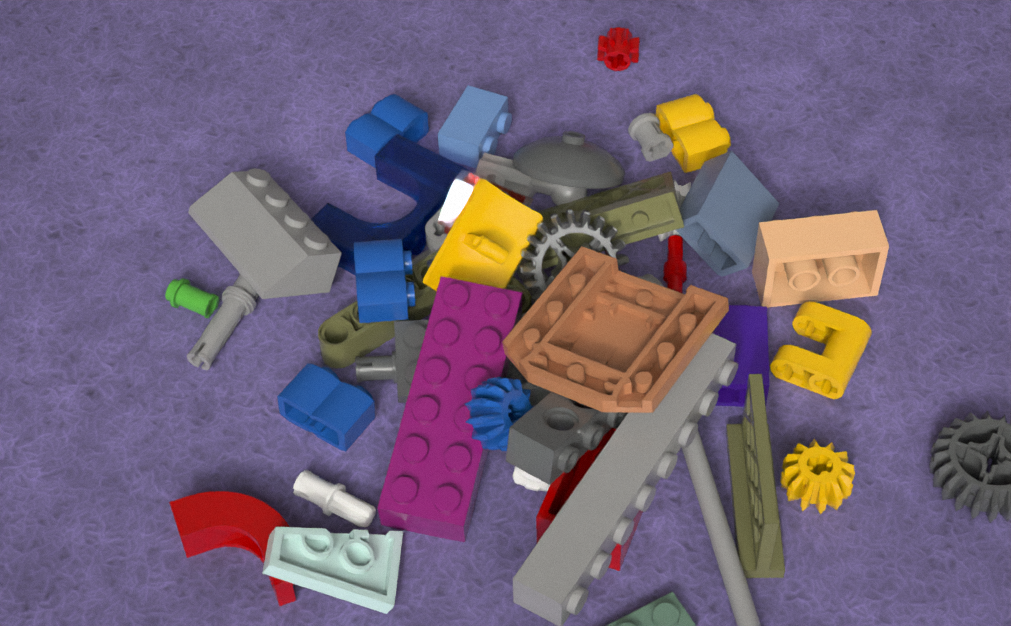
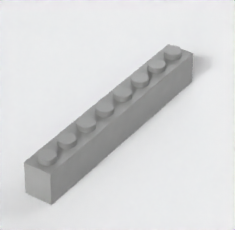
[513,333,738,626]

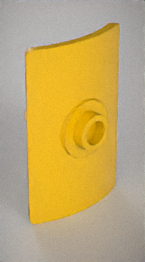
[423,178,543,292]

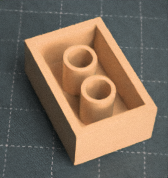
[752,210,889,308]

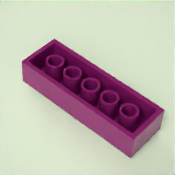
[377,276,522,542]

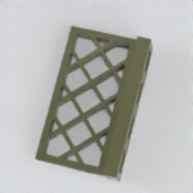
[527,171,684,269]
[726,374,785,578]

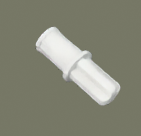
[293,470,376,527]

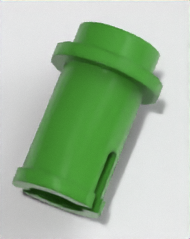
[165,278,219,319]

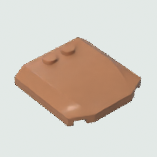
[502,246,729,413]

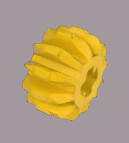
[780,438,855,515]

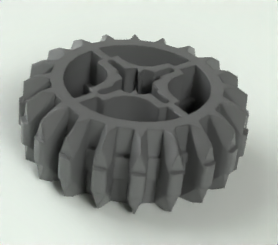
[520,209,629,302]
[929,411,1011,523]

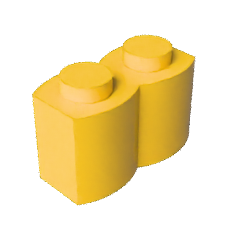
[656,94,731,173]

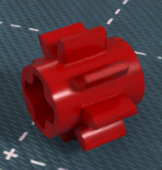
[597,27,640,71]

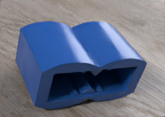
[345,94,429,171]
[354,239,415,323]
[277,363,375,452]

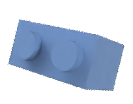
[438,85,512,168]

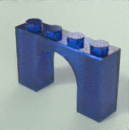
[311,134,470,276]

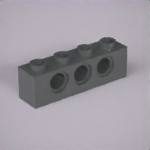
[506,392,628,485]

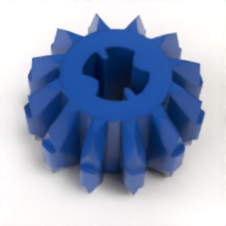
[465,377,535,452]

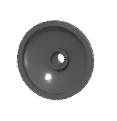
[512,131,625,189]

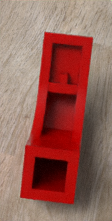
[169,491,296,606]

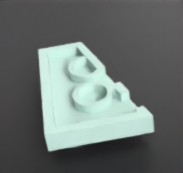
[262,527,403,614]

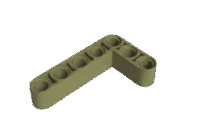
[318,250,532,369]

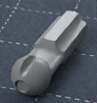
[476,153,587,205]

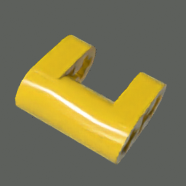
[770,302,872,399]

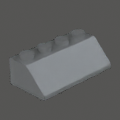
[188,168,342,299]

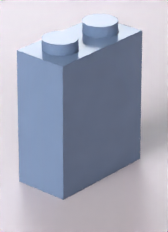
[676,150,780,277]

